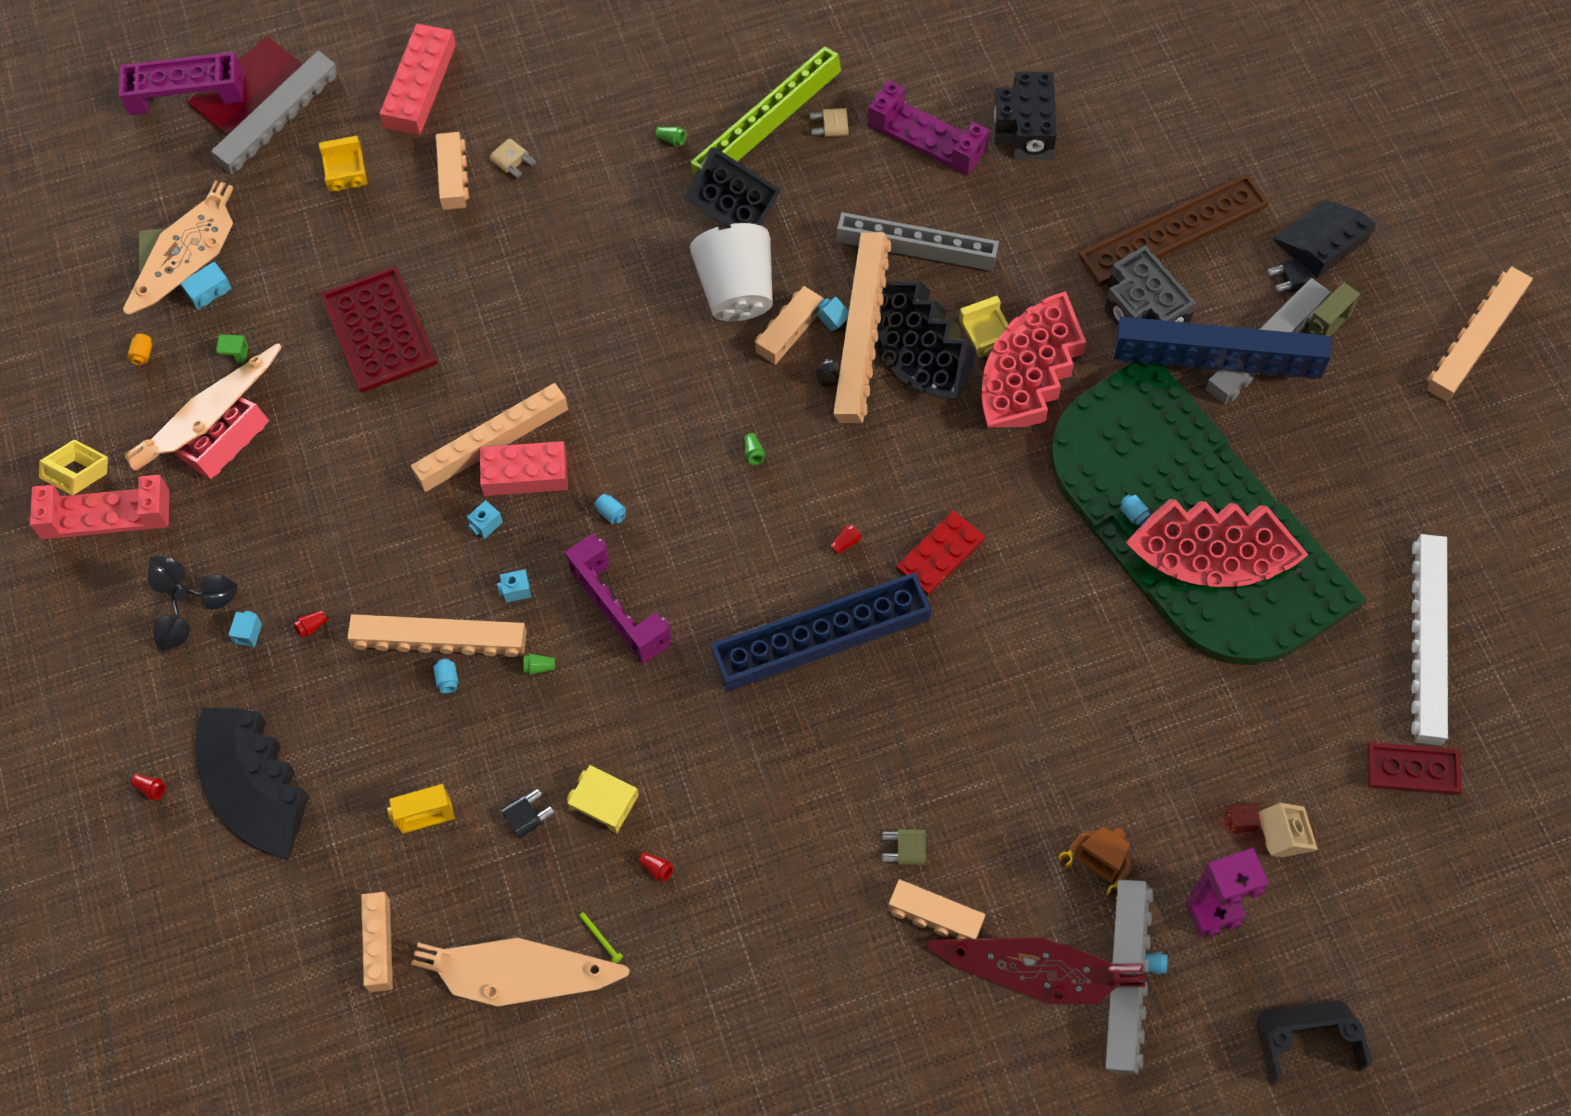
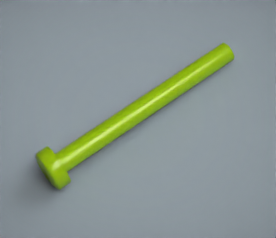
[579,912,623,963]

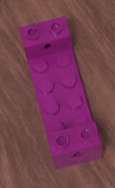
[119,52,243,115]
[868,80,989,176]
[565,534,672,664]
[1185,848,1269,938]

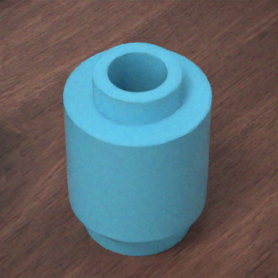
[594,494,626,524]
[1120,495,1151,527]
[433,659,459,693]

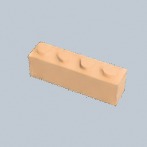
[436,132,469,210]
[755,286,824,365]
[888,879,985,939]
[362,892,393,992]

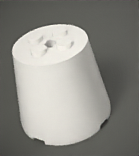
[690,223,773,321]

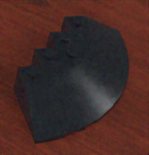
[874,281,976,400]
[196,708,309,860]

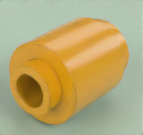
[127,334,152,365]

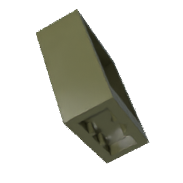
[1305,282,1360,336]

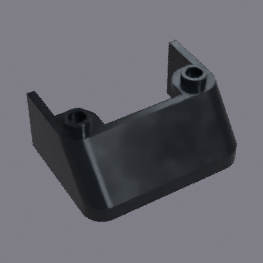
[1256,1000,1372,1085]

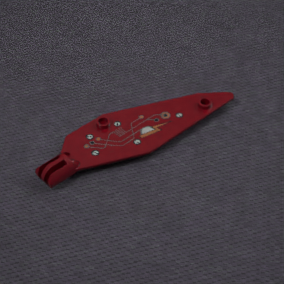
[928,937,1146,1004]

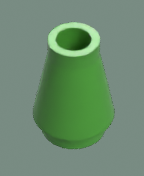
[656,127,686,146]
[744,433,765,465]
[523,653,555,675]

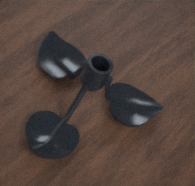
[148,556,237,651]

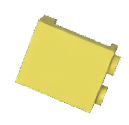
[959,296,1008,358]
[567,765,639,834]

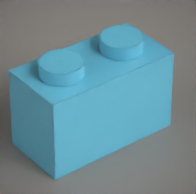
[181,262,232,309]

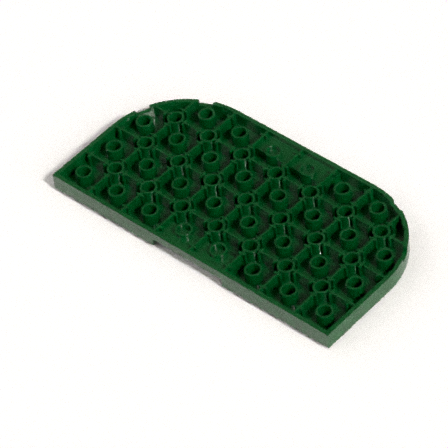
[1051,361,1367,665]

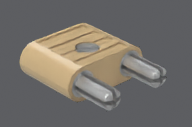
[810,108,848,137]
[490,139,536,178]

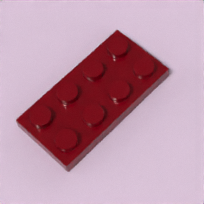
[1367,742,1462,795]

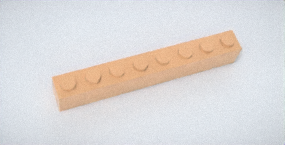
[1426,266,1533,403]
[411,383,568,492]
[347,614,527,657]

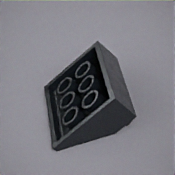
[683,147,781,228]
[1273,200,1377,279]

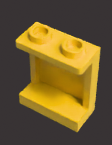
[319,136,368,192]

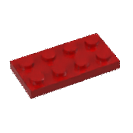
[896,510,985,596]

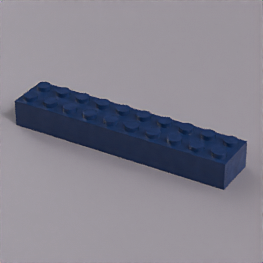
[1113,317,1331,379]
[711,572,931,692]

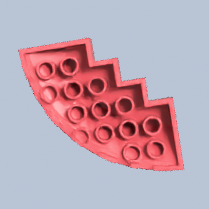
[982,291,1086,428]
[1126,499,1308,587]

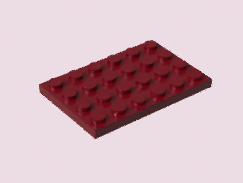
[320,266,438,393]

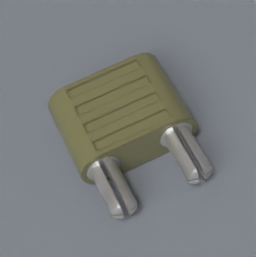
[882,829,926,865]

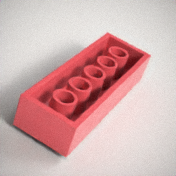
[380,23,456,135]

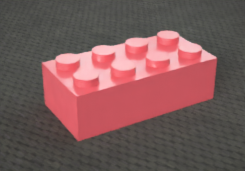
[480,441,568,496]

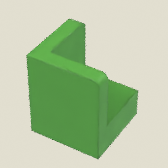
[216,335,249,364]

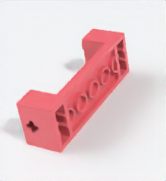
[30,475,169,540]

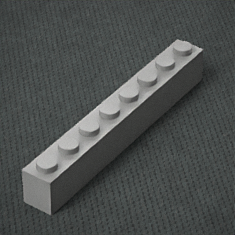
[211,50,337,174]
[837,212,999,271]
[1205,278,1331,405]
[1106,880,1153,1075]

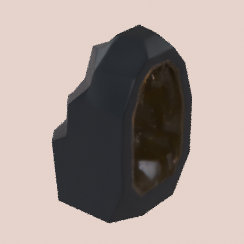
[816,358,840,387]

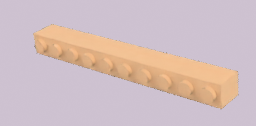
[834,232,891,423]

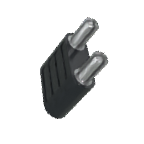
[1268,259,1314,292]
[501,789,554,839]

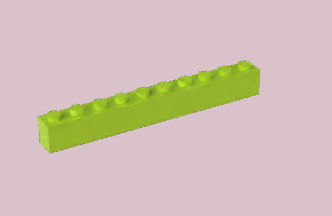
[691,46,841,176]

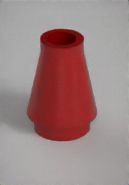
[830,524,862,555]
[293,610,327,638]
[131,774,166,800]
[639,852,674,882]

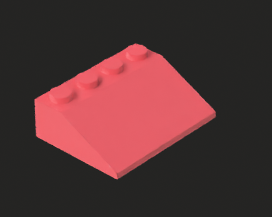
[172,397,269,479]

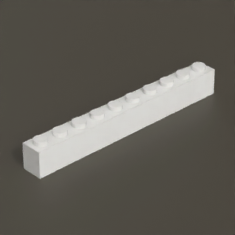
[1411,534,1448,746]

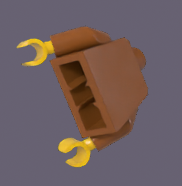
[1059,827,1132,899]

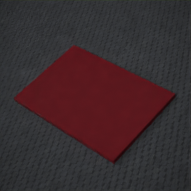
[187,36,303,136]

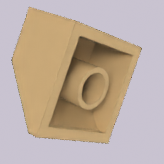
[1258,803,1318,857]

